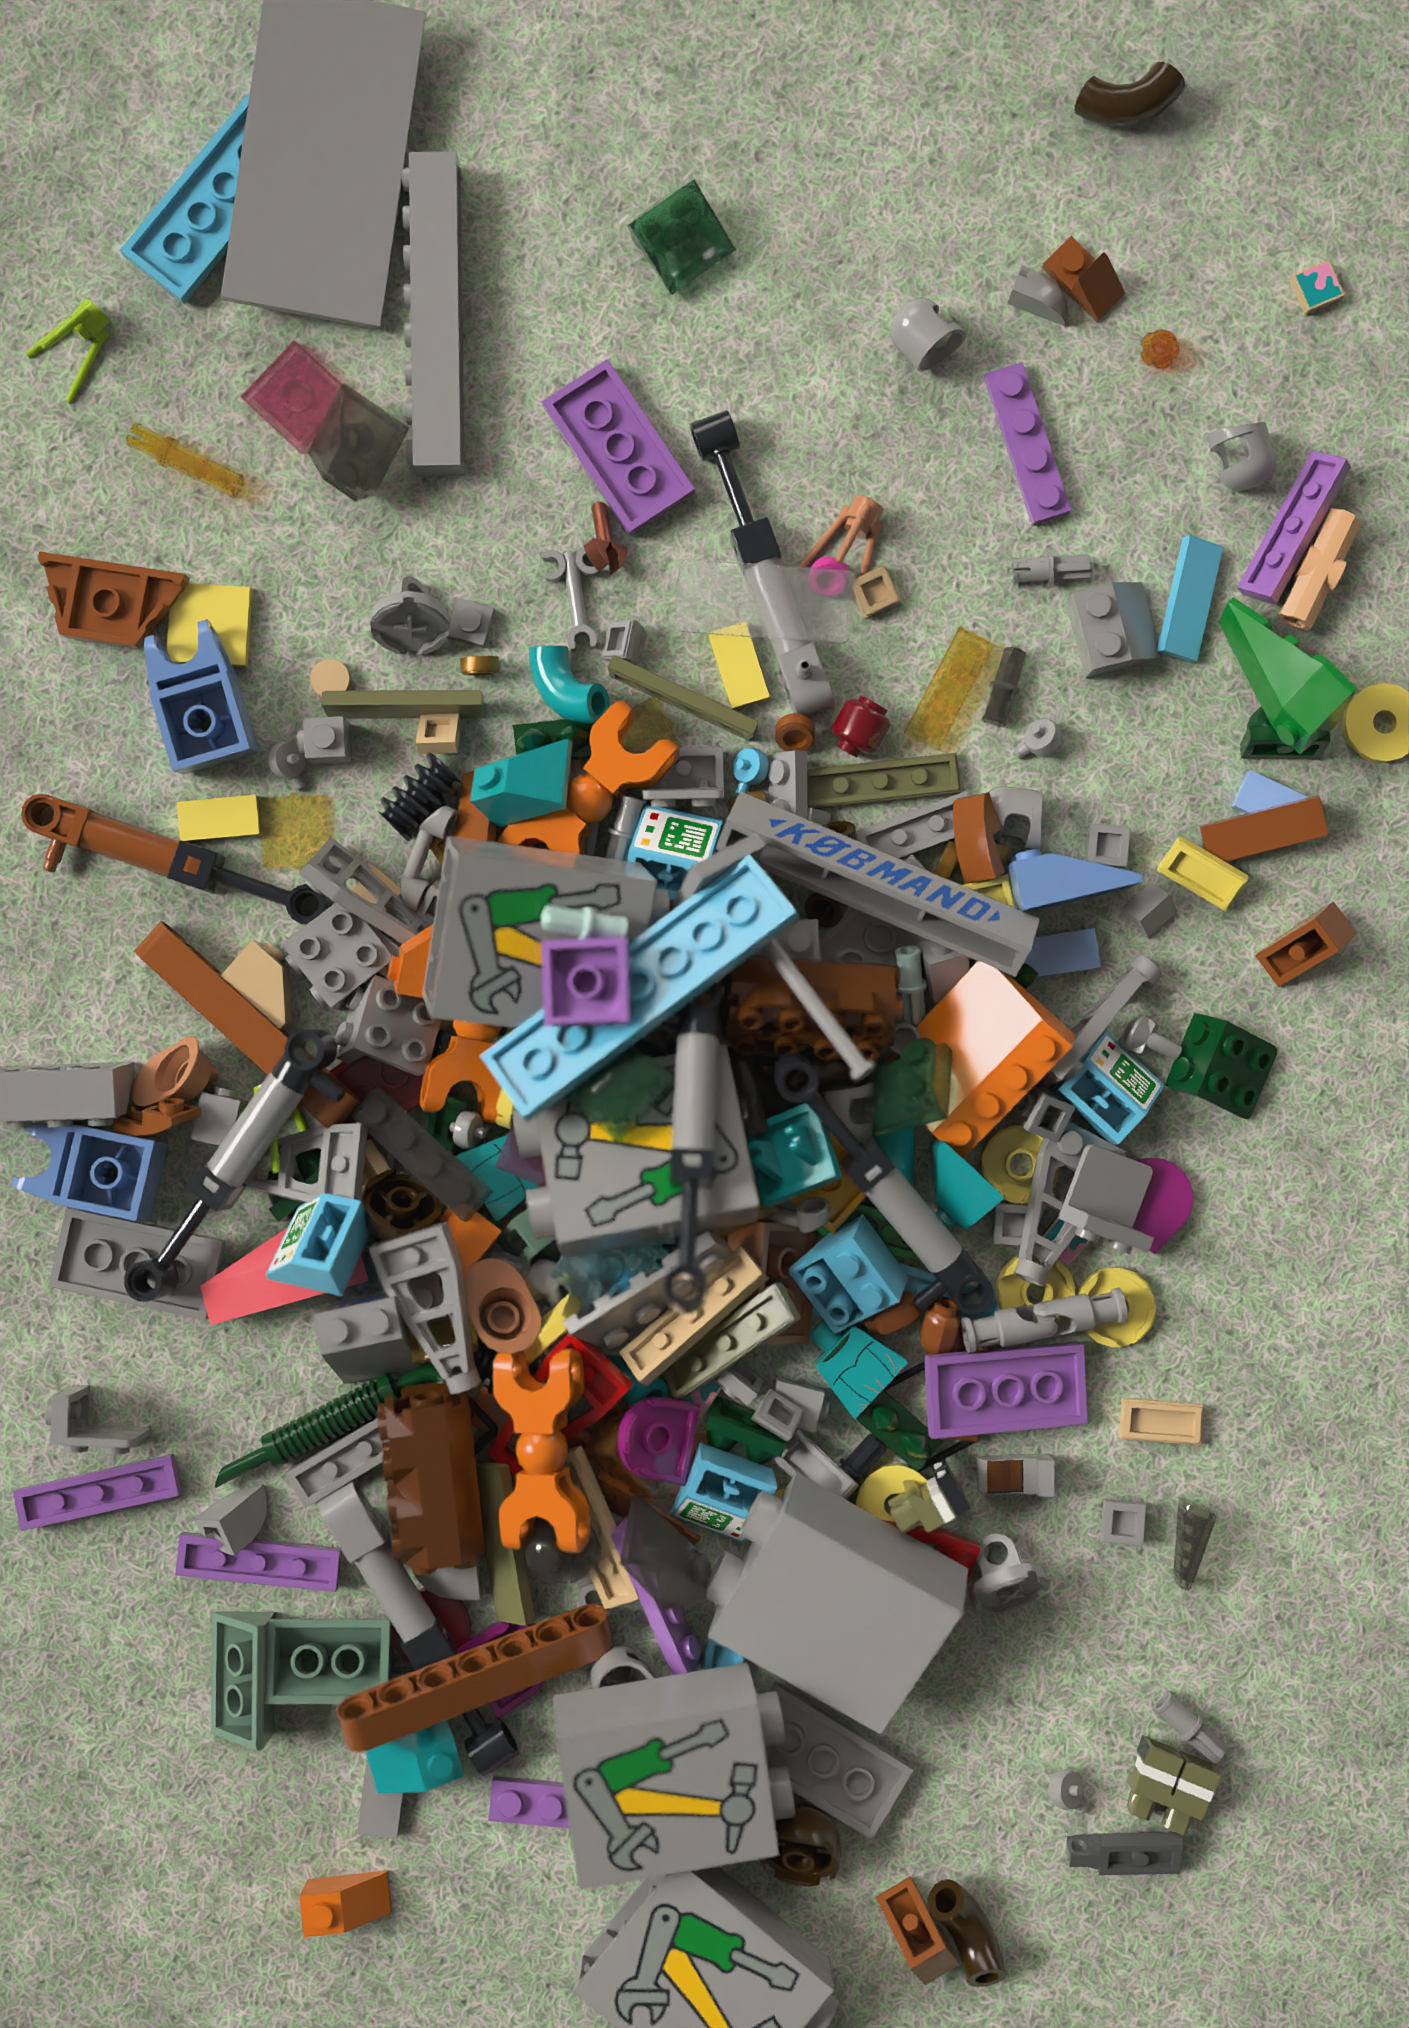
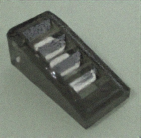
[1173,1497,1217,1591]

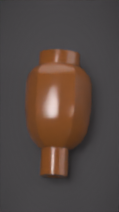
[863,1291,935,1336]
[920,1297,962,1364]

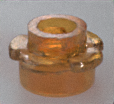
[1140,329,1179,369]

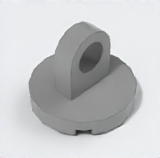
[370,576,451,655]
[969,1533,1050,1613]

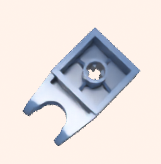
[144,619,260,775]
[11,1123,168,1222]

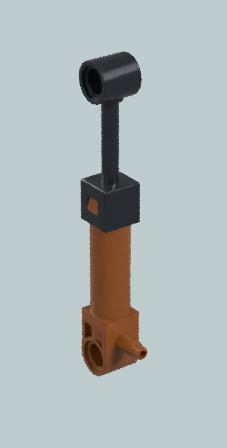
[21,794,332,926]

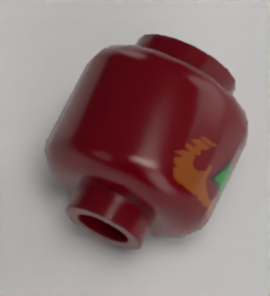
[832,695,890,758]

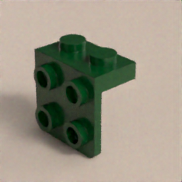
[1164,1012,1277,1119]

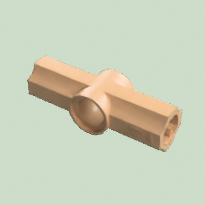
[1277,508,1362,631]

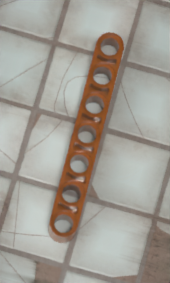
[134,921,361,1129]
[337,1604,615,1752]

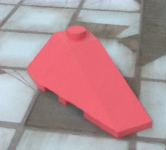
[200,1226,368,1325]

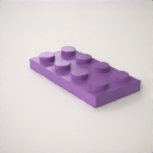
[542,359,695,536]
[925,1342,1088,1439]

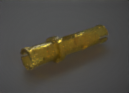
[126,422,245,499]

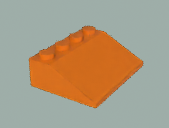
[877,961,1075,1158]

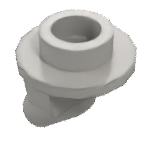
[1124,1015,1182,1060]

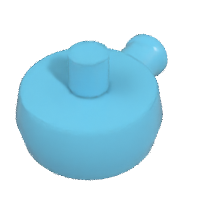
[733,748,769,795]

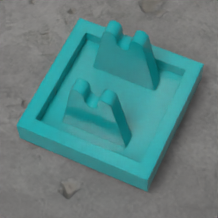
[743,1103,842,1207]

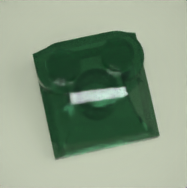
[626,179,736,295]
[872,1038,952,1136]
[563,1045,675,1145]

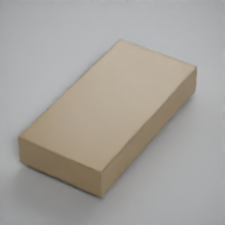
[1119,1397,1204,1445]

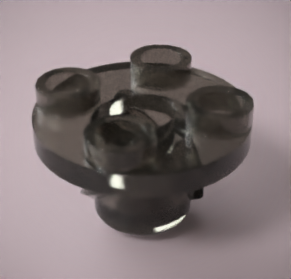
[523,1516,602,1584]

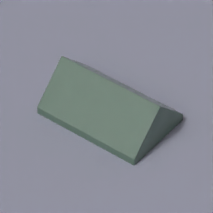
[211,1611,276,1751]
[264,1619,395,1704]

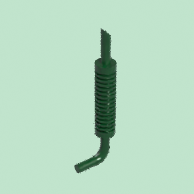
[215,1363,474,1488]

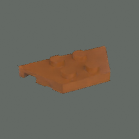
[38,551,190,649]

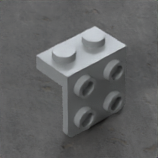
[643,747,724,807]
[282,903,392,1010]
[335,974,442,1076]
[1058,1144,1154,1254]
[45,1384,151,1454]

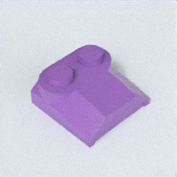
[541,937,632,1027]

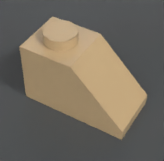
[220,940,293,1030]

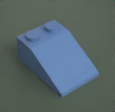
[1003,849,1143,913]

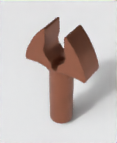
[584,502,628,575]

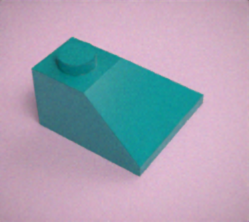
[470,738,573,828]
[930,1139,1004,1230]
[365,1720,464,1794]

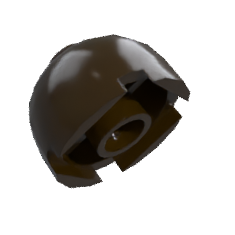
[362,1169,443,1243]
[759,1805,841,1887]

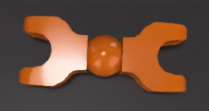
[496,700,680,855]
[419,1020,502,1124]
[493,1349,590,1553]

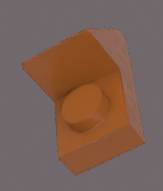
[1042,236,1125,322]

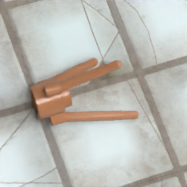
[797,495,883,576]

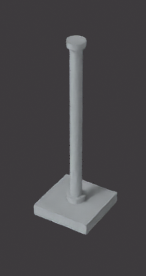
[671,833,876,1082]

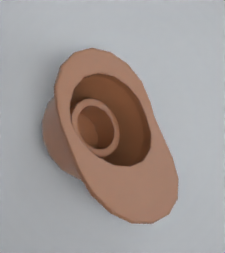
[131,1036,219,1107]
[463,1258,541,1354]

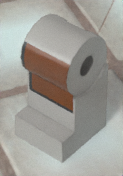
[977,1454,1055,1497]

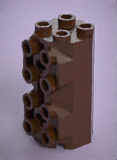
[720,955,903,1061]
[377,1381,485,1575]

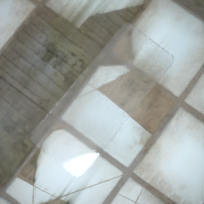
[1106,27,1236,207]
[674,559,855,644]

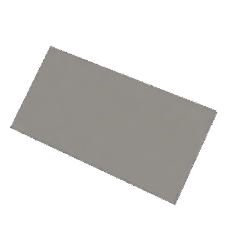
[221,0,426,330]

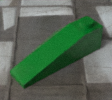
[1219,597,1357,754]

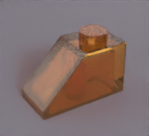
[583,1408,660,1498]

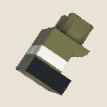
[888,1457,971,1534]
[1126,1735,1222,1836]

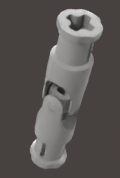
[961,1287,1128,1353]

